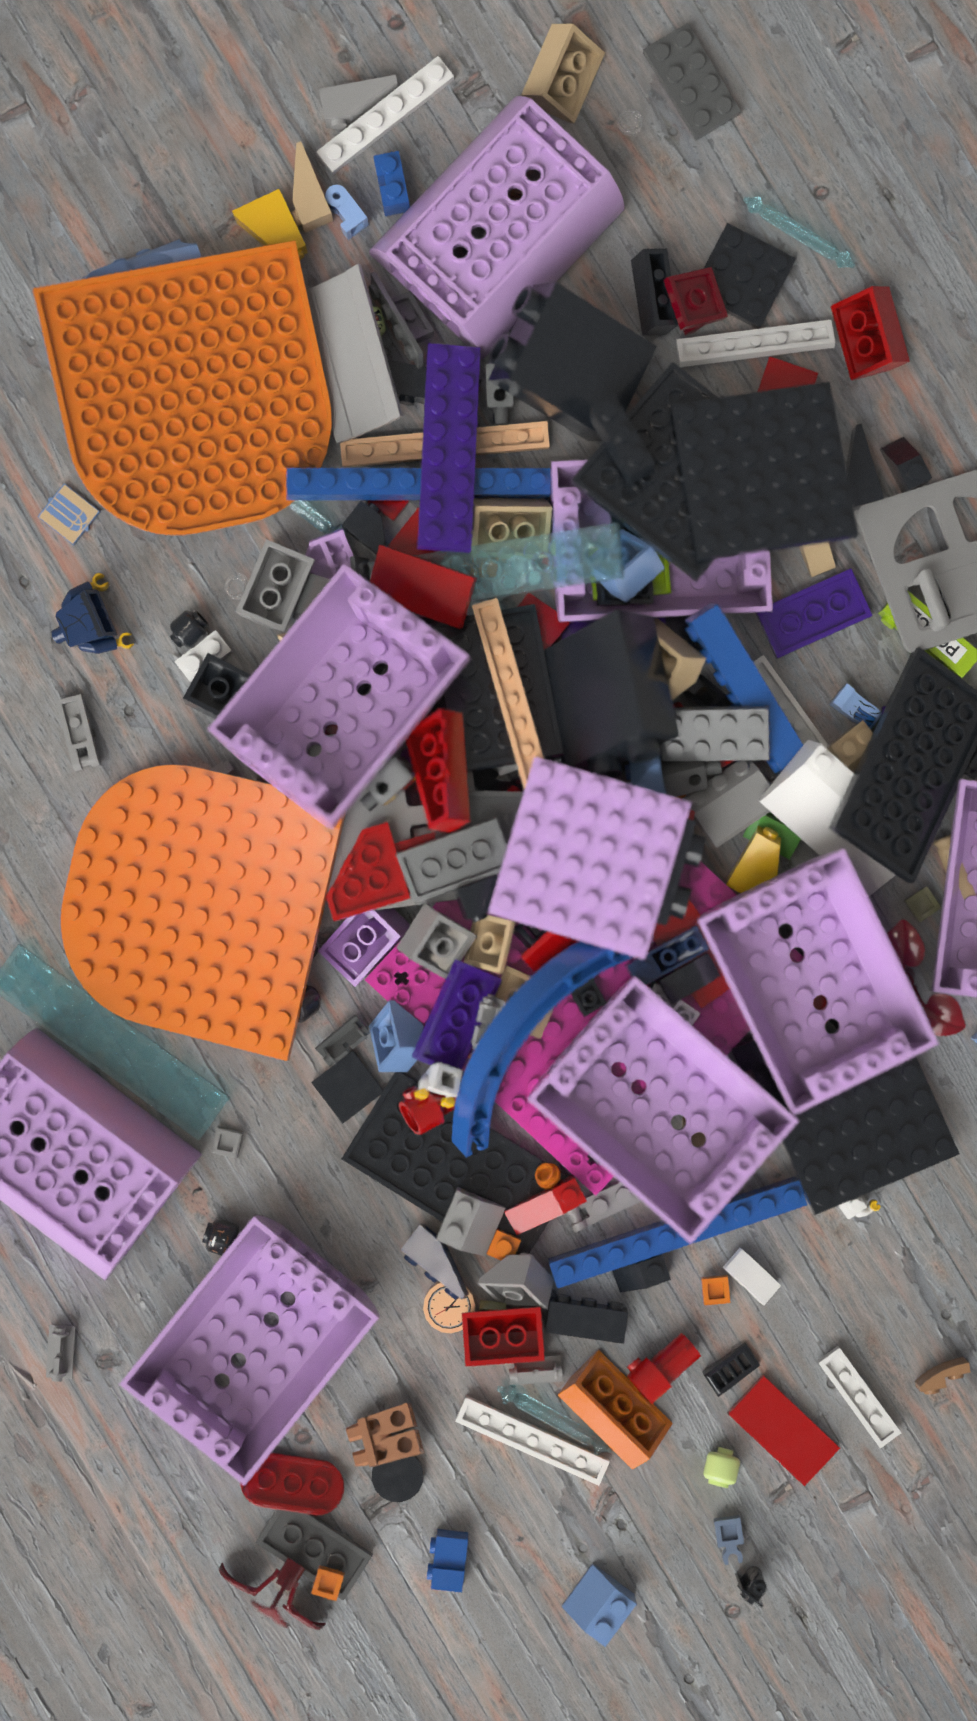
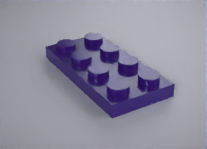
[756,568,873,659]
[411,959,502,1070]

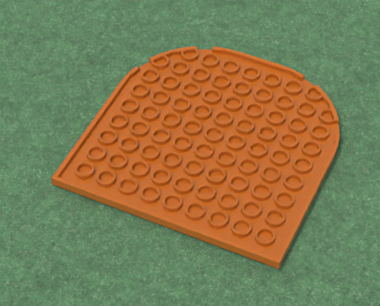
[33,241,332,536]
[61,765,346,1061]

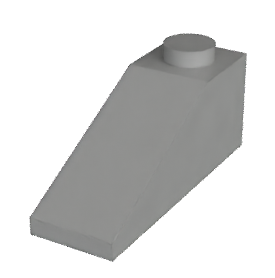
[319,74,398,130]

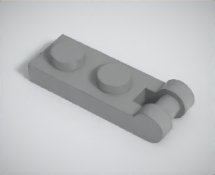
[56,694,101,772]
[566,1181,640,1232]

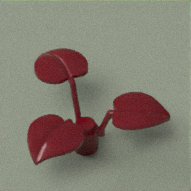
[886,919,966,1036]
[219,1558,326,1630]

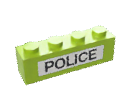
[878,590,977,679]

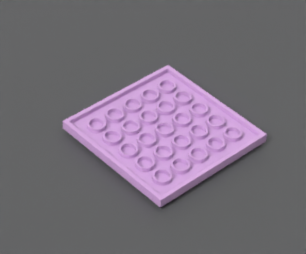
[488,757,691,960]

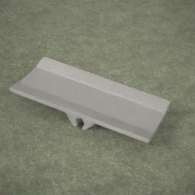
[306,264,403,444]

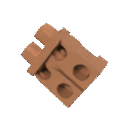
[346,1403,425,1467]

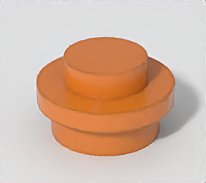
[535,1163,561,1189]

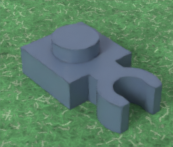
[713,1515,744,1565]

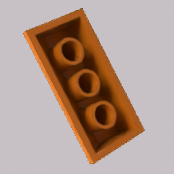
[558,1350,673,1469]

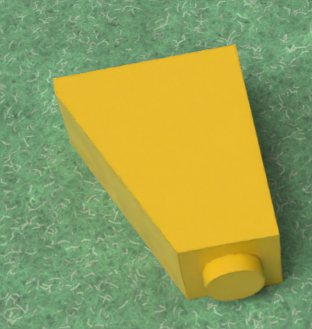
[232,189,308,260]
[726,826,781,893]

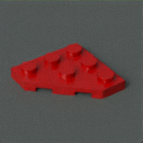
[326,822,411,922]

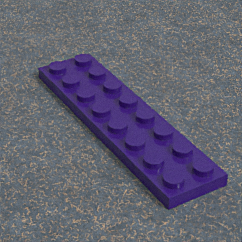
[417,343,480,553]

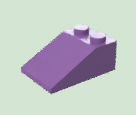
[318,908,410,987]

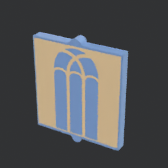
[38,484,100,545]

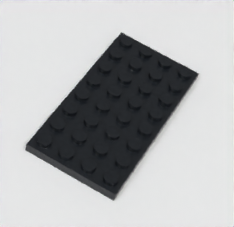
[829,647,977,883]
[341,1072,569,1255]

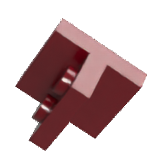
[664,267,728,335]

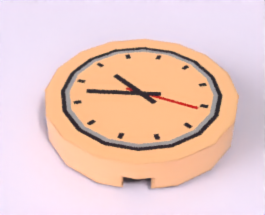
[423,1282,475,1333]

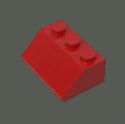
[830,286,910,381]
[520,931,581,973]
[462,1307,545,1367]

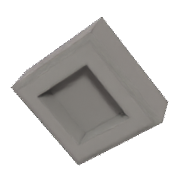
[211,1126,243,1158]

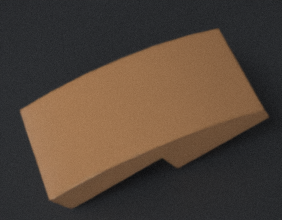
[915,1357,971,1395]

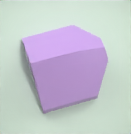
[305,528,354,579]

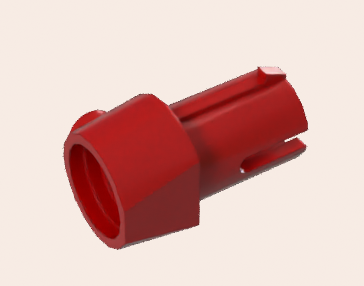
[399,1071,464,1135]
[627,1333,701,1405]

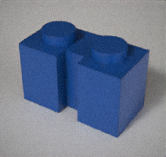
[373,151,410,217]
[426,1529,468,1593]

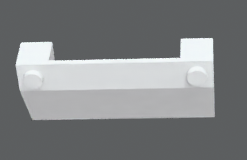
[758,739,895,897]

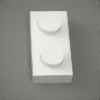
[174,630,233,682]

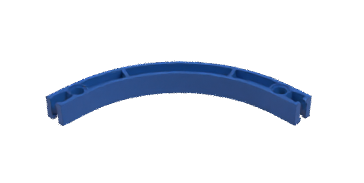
[452,941,634,1157]

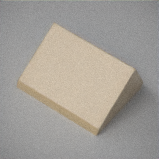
[464,915,515,974]

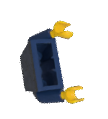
[51,573,134,654]

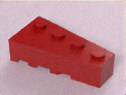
[405,709,470,832]

